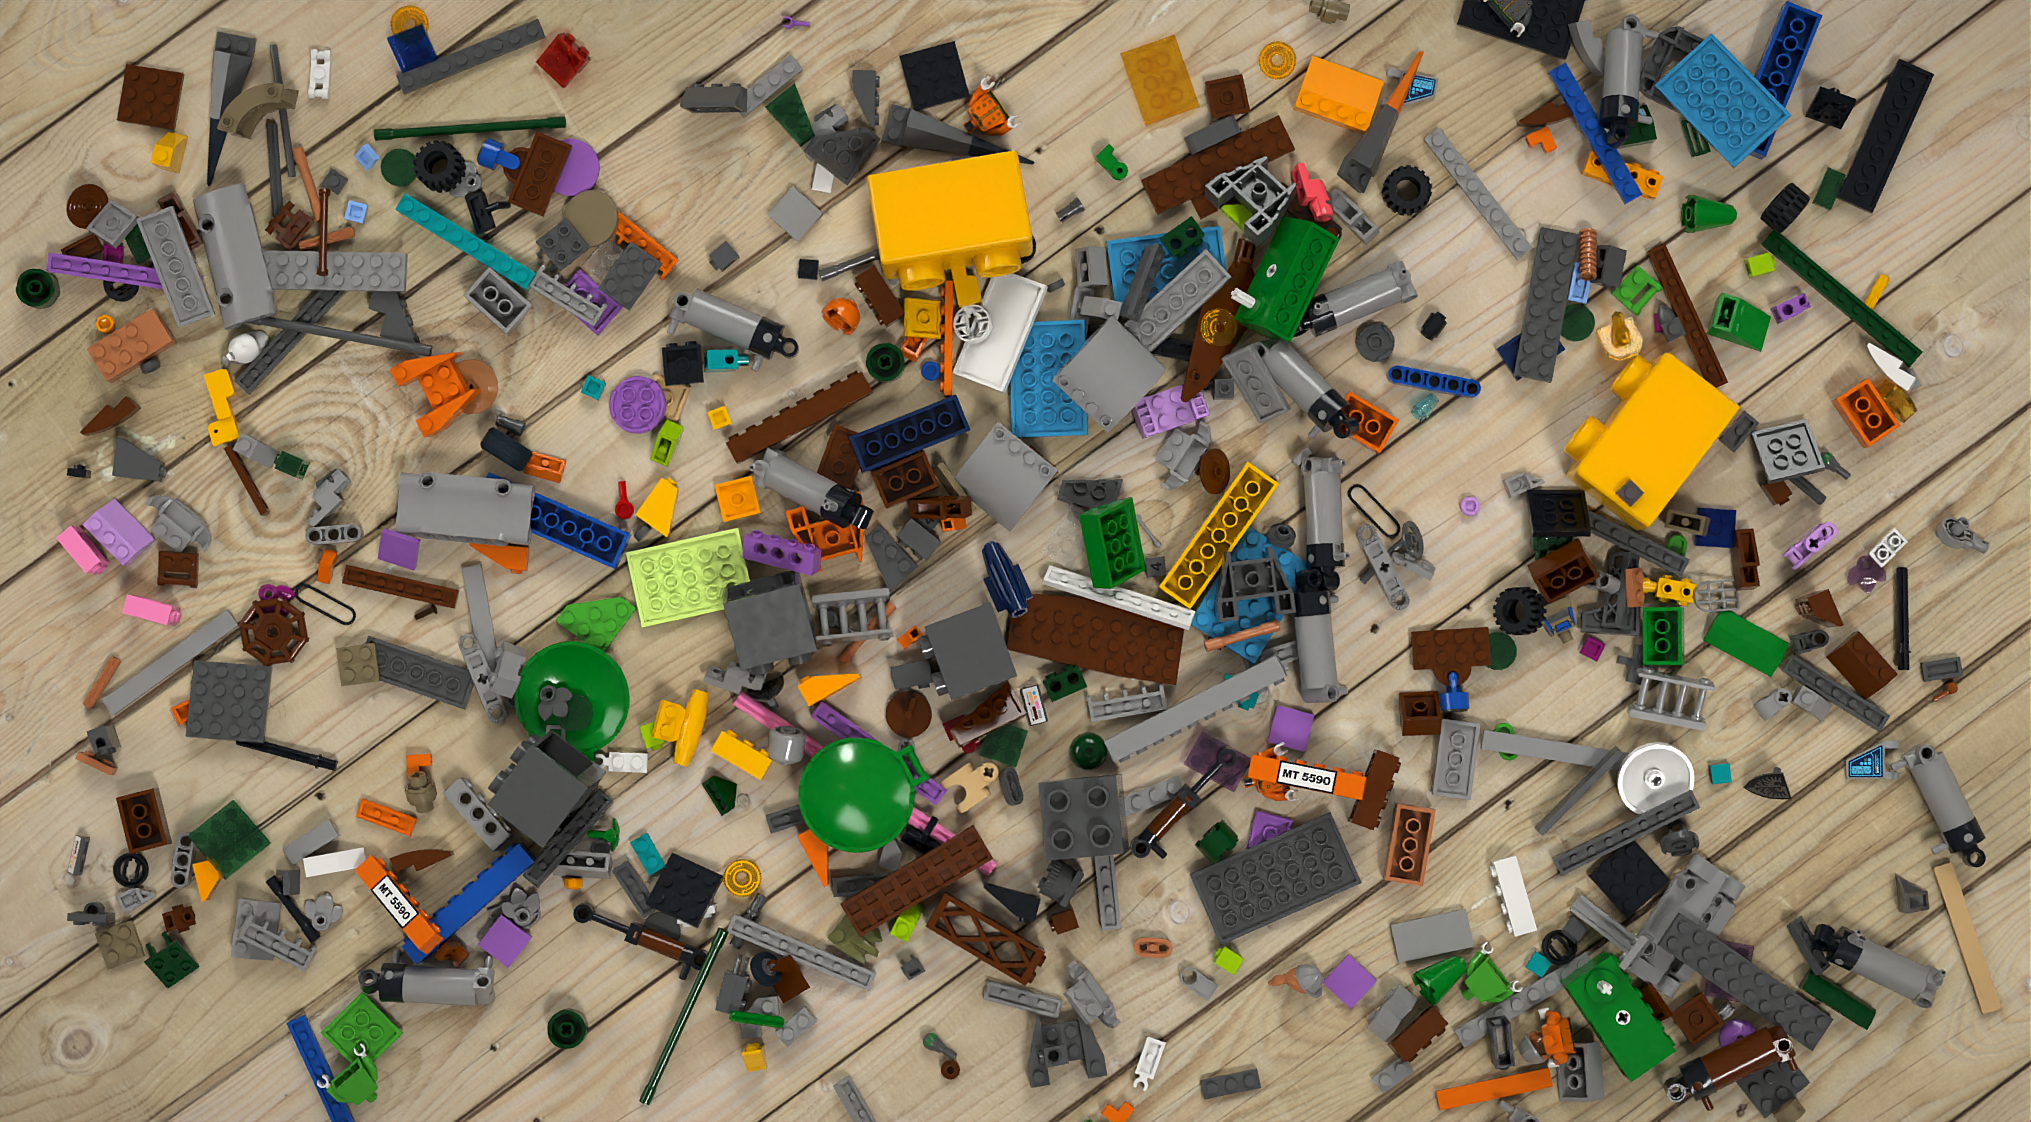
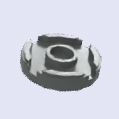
[1356,324,1395,362]

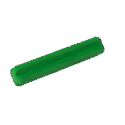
[729,1010,784,1028]

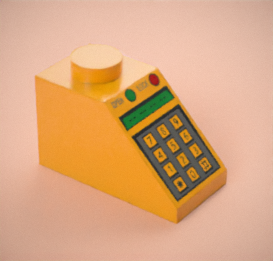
[192,858,225,902]

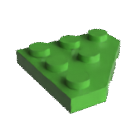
[556,597,637,652]

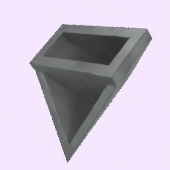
[1896,874,1929,913]

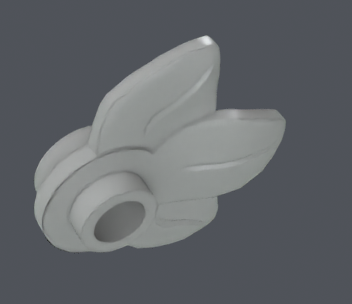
[449,161,482,197]
[501,888,540,926]
[304,893,343,931]

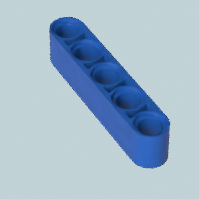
[1387,365,1481,398]

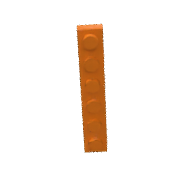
[940,281,953,397]

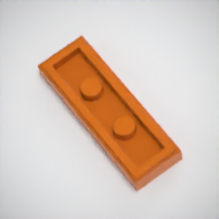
[356,798,417,836]

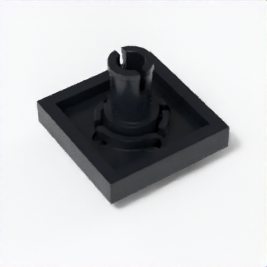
[1805,86,1856,129]

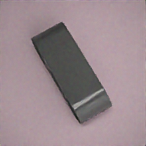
[1184,115,1242,156]

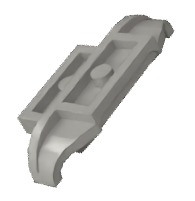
[1155,421,1211,490]
[146,495,211,552]
[1063,960,1121,1028]

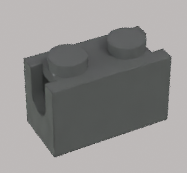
[1590,245,1627,288]
[897,518,941,561]
[891,660,933,693]
[87,725,121,756]

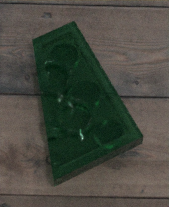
[765,83,815,147]

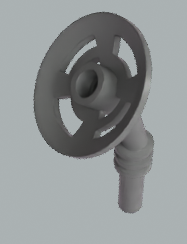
[1359,521,1424,585]

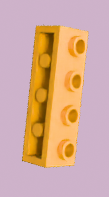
[1581,150,1664,201]

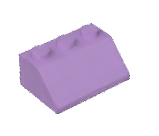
[83,499,156,566]

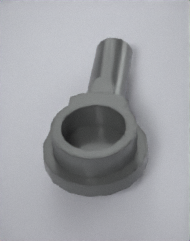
[827,609,855,633]

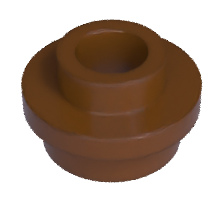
[941,1060,960,1080]

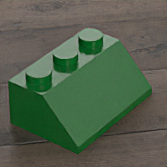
[1643,607,1685,665]

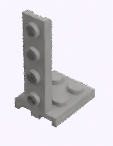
[1570,894,1655,971]

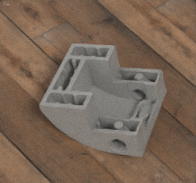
[1052,315,1167,433]
[955,422,1058,531]

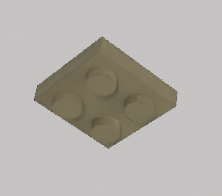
[336,643,381,686]
[95,920,145,970]

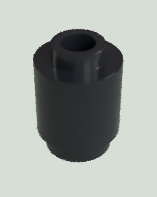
[1420,312,1447,341]

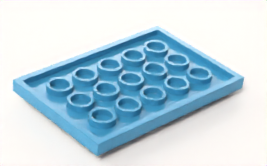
[1654,33,1791,169]
[1106,226,1226,317]
[1010,320,1088,438]
[1191,527,1313,664]

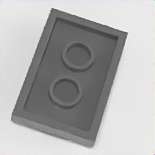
[598,242,663,311]

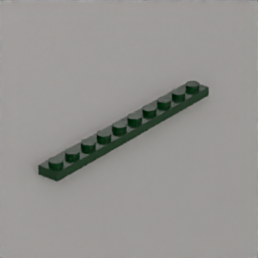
[1761,230,1923,367]

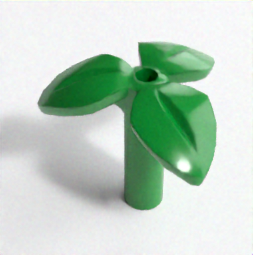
[587,818,620,852]

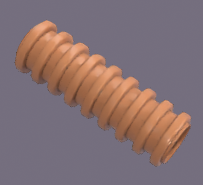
[1579,228,1597,281]

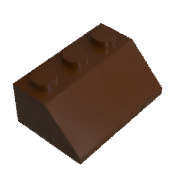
[1795,589,1844,628]
[1826,631,1898,700]

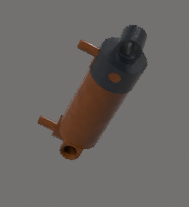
[1664,1026,1798,1111]

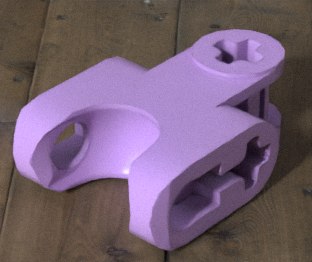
[1782,522,1838,570]

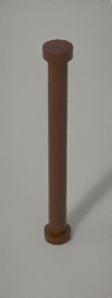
[317,188,330,276]

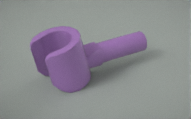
[783,16,810,29]

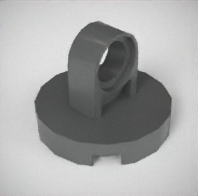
[1660,819,1700,857]

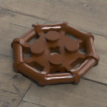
[238,596,310,666]

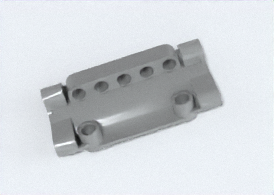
[395,472,535,546]
[1628,853,1745,999]

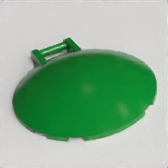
[515,641,630,763]
[798,737,931,853]

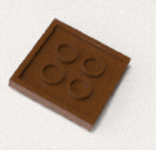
[117,64,185,130]

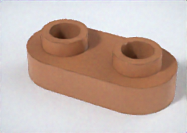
[1134,937,1172,958]

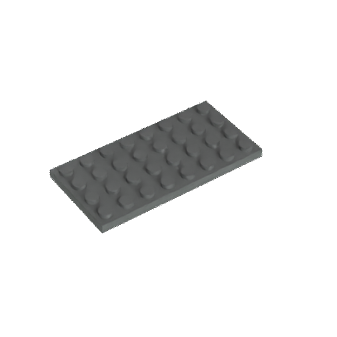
[1190,812,1362,945]

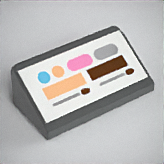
[1020,684,1048,726]
[68,835,90,876]

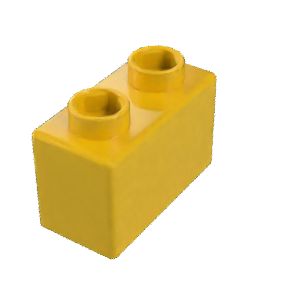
[867,151,1033,290]
[1564,352,1740,531]

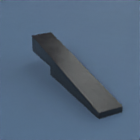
[1086,324,1193,362]

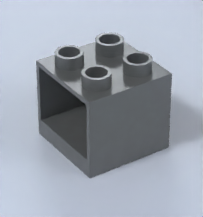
[723,571,817,675]
[918,602,1017,700]
[488,730,606,848]
[1038,774,1129,861]

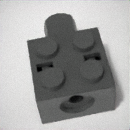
[715,954,752,1014]

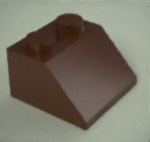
[1399,691,1442,736]

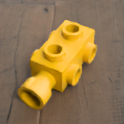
[1643,575,1699,607]

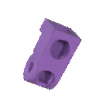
[1770,293,1811,324]

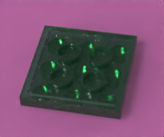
[188,800,271,880]

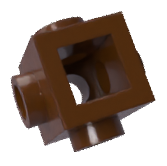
[162,904,196,933]

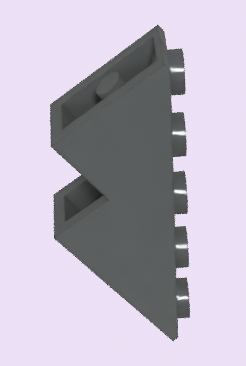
[368,292,420,343]

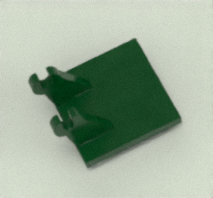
[144,931,199,989]

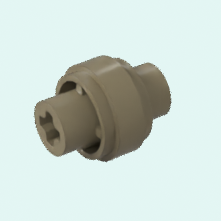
[1309,0,1350,24]
[405,771,437,813]

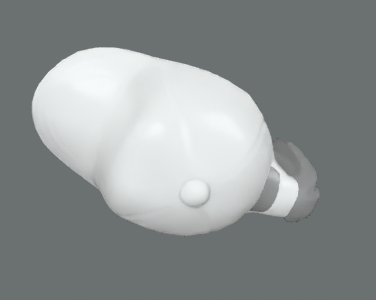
[221,330,268,369]

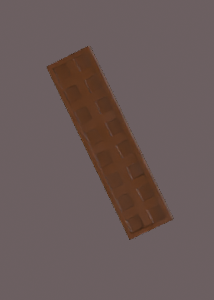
[1141,115,1295,215]
[840,825,993,937]

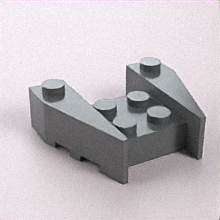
[1205,156,1296,246]
[1214,546,1296,622]
[1028,1014,1107,1088]

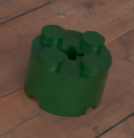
[16,269,60,309]
[866,343,905,383]
[1195,819,1239,864]
[547,1008,589,1049]

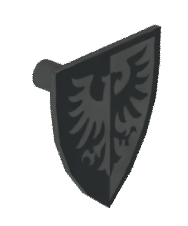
[747,675,784,709]
[1743,767,1792,800]

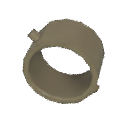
[1772,1097,1806,1122]

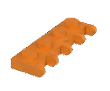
[615,212,679,281]

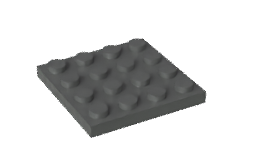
[186,660,272,743]

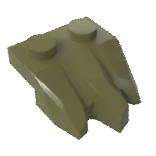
[827,915,883,964]

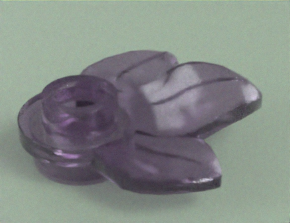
[1847,555,1886,594]

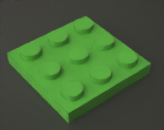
[321,992,404,1063]

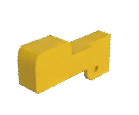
[951,267,982,309]
[204,369,240,447]

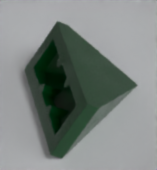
[702,775,737,816]

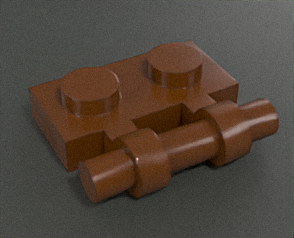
[265,201,315,251]

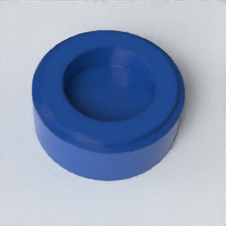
[921,361,941,381]

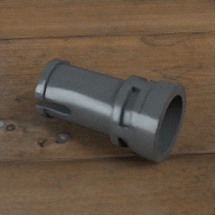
[1056,198,1085,223]
[495,414,526,436]

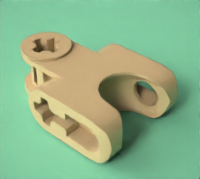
[940,762,999,813]

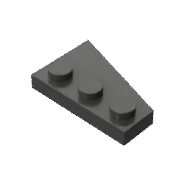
[1057,479,1123,509]
[865,525,918,592]
[1581,607,1640,636]

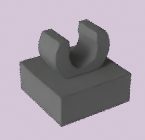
[900,954,925,980]

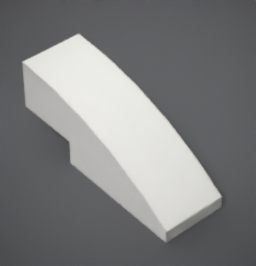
[1867,343,1916,394]
[303,847,366,877]

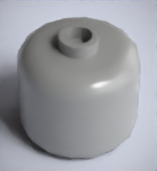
[767,726,806,765]

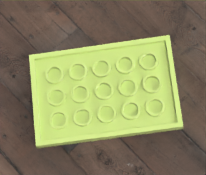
[626,528,750,628]

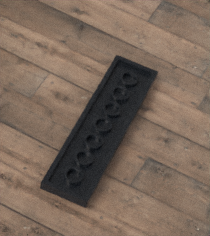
[1836,59,1934,214]

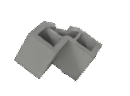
[488,641,526,699]
[1366,984,1418,1042]
[740,995,780,1039]

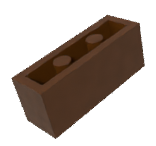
[854,265,904,328]
[1387,1006,1448,1062]

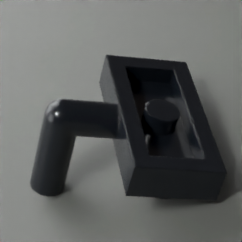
[465,191,511,234]
[900,816,940,854]

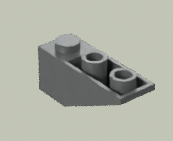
[852,70,880,131]

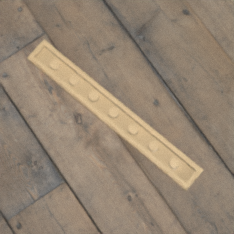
[1932,862,2001,1014]

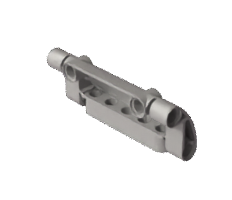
[193,183,277,330]

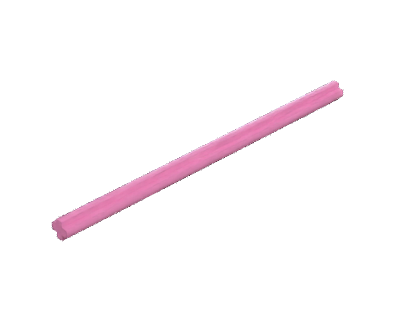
[733,691,997,877]

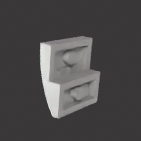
[767,186,823,242]

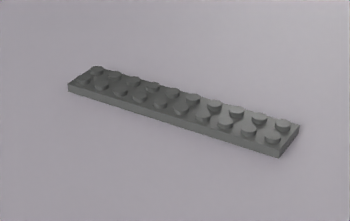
[1657,913,1834,1051]

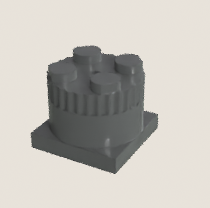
[1037,860,1084,907]

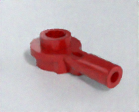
[615,481,634,520]

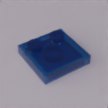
[387,23,438,73]
[1695,508,1736,549]

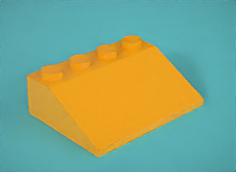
[1293,55,1384,135]
[797,674,863,706]

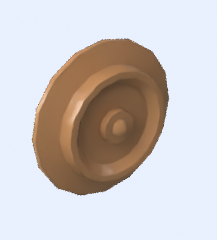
[457,359,498,414]

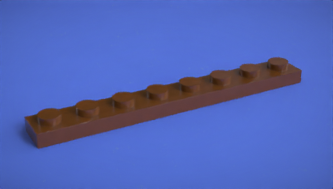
[1647,243,1728,388]

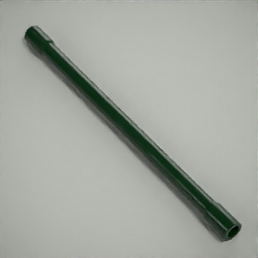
[374,116,566,141]
[639,927,729,1105]

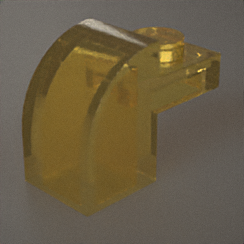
[1875,379,1917,423]

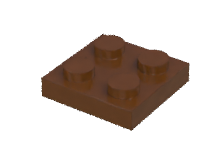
[1205,74,1250,120]
[1671,992,1724,1046]

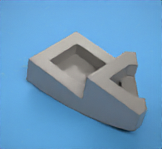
[1502,473,1545,498]
[878,838,902,871]
[115,888,156,914]

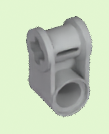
[1584,570,1621,594]
[1754,688,1792,721]

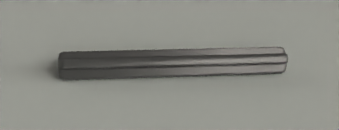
[266,123,283,218]

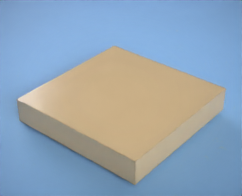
[653,374,691,423]

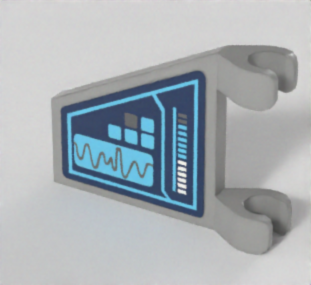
[1381,68,1439,107]
[1846,741,1899,779]

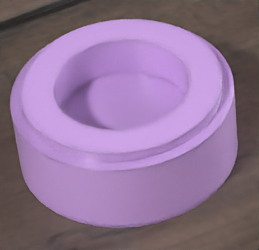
[1460,497,1480,516]

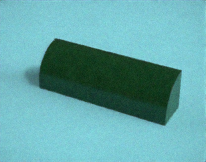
[1798,968,1876,1030]

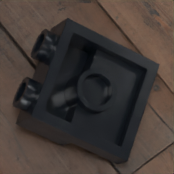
[662,341,704,386]

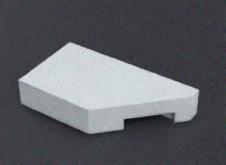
[812,163,834,194]

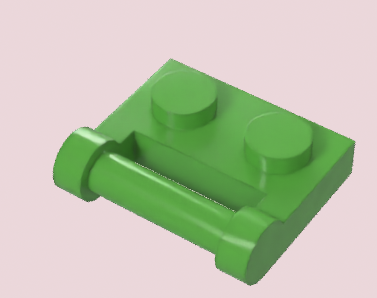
[1611,265,1663,316]

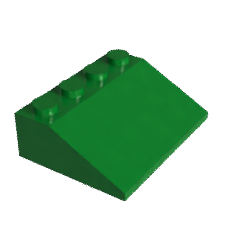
[1079,497,1146,589]

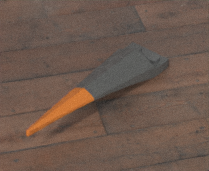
[1337,51,1424,193]

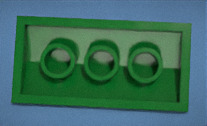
[1703,607,1789,677]

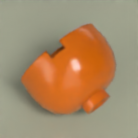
[821,298,860,335]

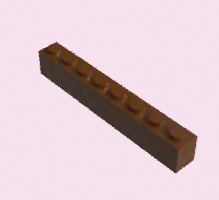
[726,371,873,464]

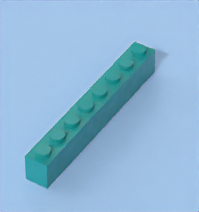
[395,193,536,292]

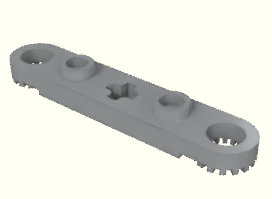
[1356,524,1410,610]
[458,633,507,724]

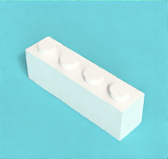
[1490,855,1537,937]

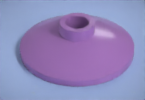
[1719,1019,1756,1047]

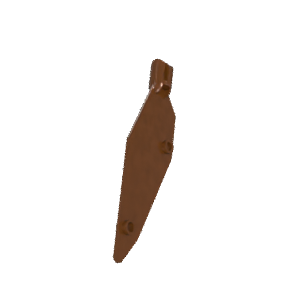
[1181,238,1256,402]

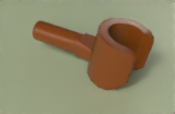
[1933,682,1958,702]

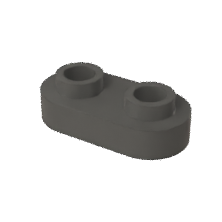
[999,767,1023,806]

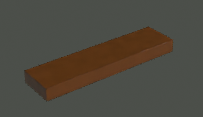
[224,445,270,516]

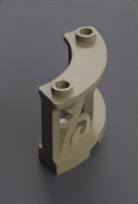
[217,83,299,139]

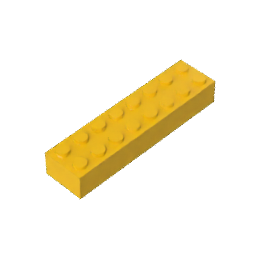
[1158,462,1279,609]

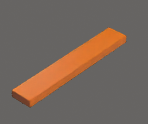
[1435,1067,1553,1110]

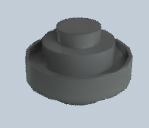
[1267,523,1296,548]

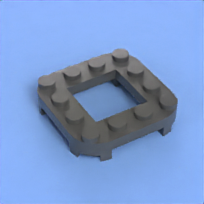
[1639,26,1704,113]

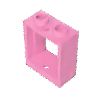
[56,525,110,575]
[122,594,181,626]

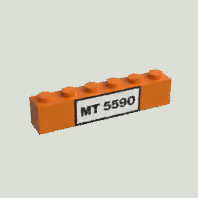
[1248,752,1367,801]
[354,855,444,954]

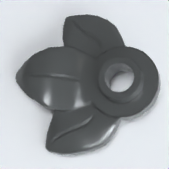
[538,685,573,721]

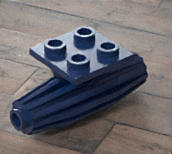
[982,541,1033,618]

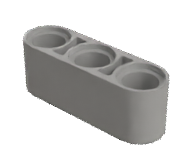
[305,524,364,545]
[170,832,198,888]

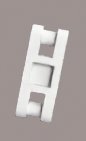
[308,49,332,99]

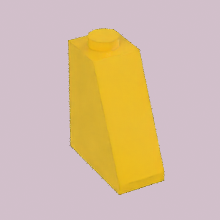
[150,132,188,173]
[635,477,679,538]

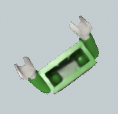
[1461,942,1523,1003]
[317,1043,378,1105]

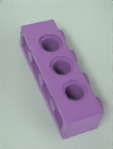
[742,530,822,576]

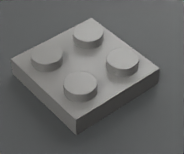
[87,200,138,249]

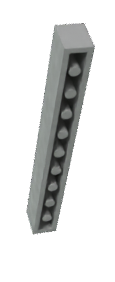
[1104,655,1287,763]

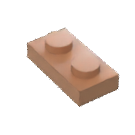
[1625,568,1645,607]
[75,750,117,775]

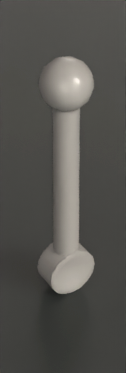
[1136,514,1161,548]

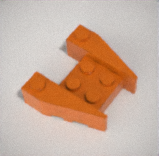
[390,352,482,438]
[786,491,864,573]

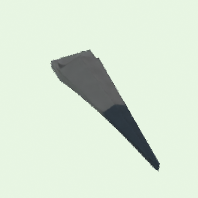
[207,32,257,186]
[882,104,1034,165]

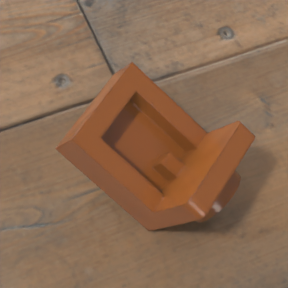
[434,940,469,967]

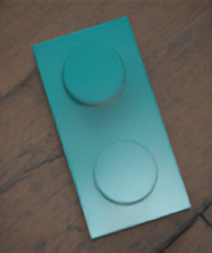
[630,833,666,876]

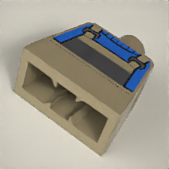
[1541,595,1577,644]

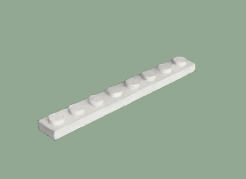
[1043,565,1195,630]

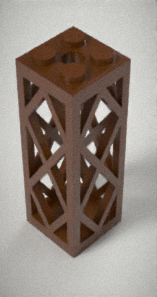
[925,891,1046,986]

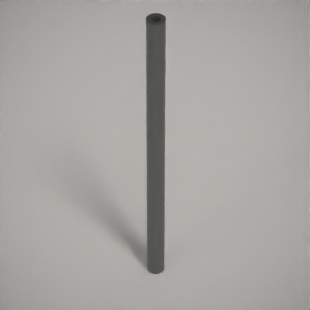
[270,44,296,177]

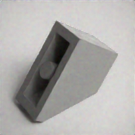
[1080,296,1122,321]
[232,433,280,469]
[1790,685,1832,722]

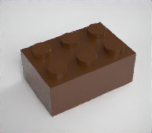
[871,451,939,509]
[1527,538,1600,604]
[116,788,172,854]

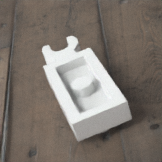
[596,752,648,773]
[1133,1036,1166,1091]

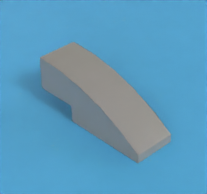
[1568,20,1605,77]
[1331,188,1380,245]
[283,819,341,865]

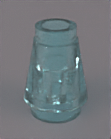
[1411,393,1439,422]

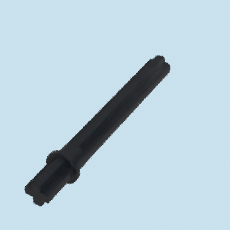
[1895,567,1911,670]
[236,741,338,771]

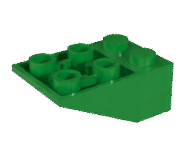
[1706,292,1771,352]

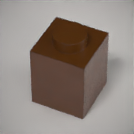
[1760,481,1793,506]
[1049,908,1079,935]

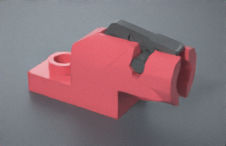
[1291,163,1334,222]

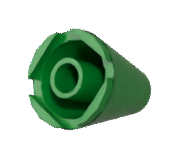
[1681,195,1737,233]
[1412,955,1467,1005]

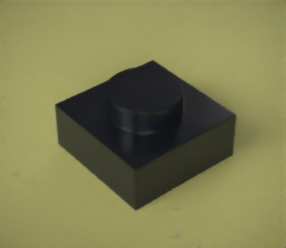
[798,259,819,280]
[67,465,91,478]

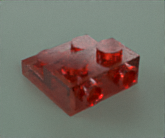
[536,33,591,88]

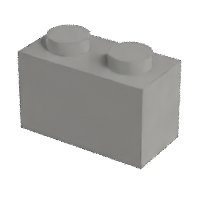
[1075,246,1108,287]
[775,1006,818,1047]

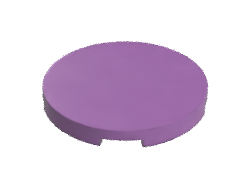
[555,139,600,197]
[609,376,667,434]

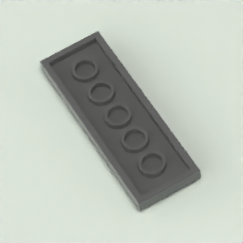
[365,636,474,710]

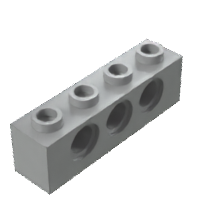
[443,778,513,851]

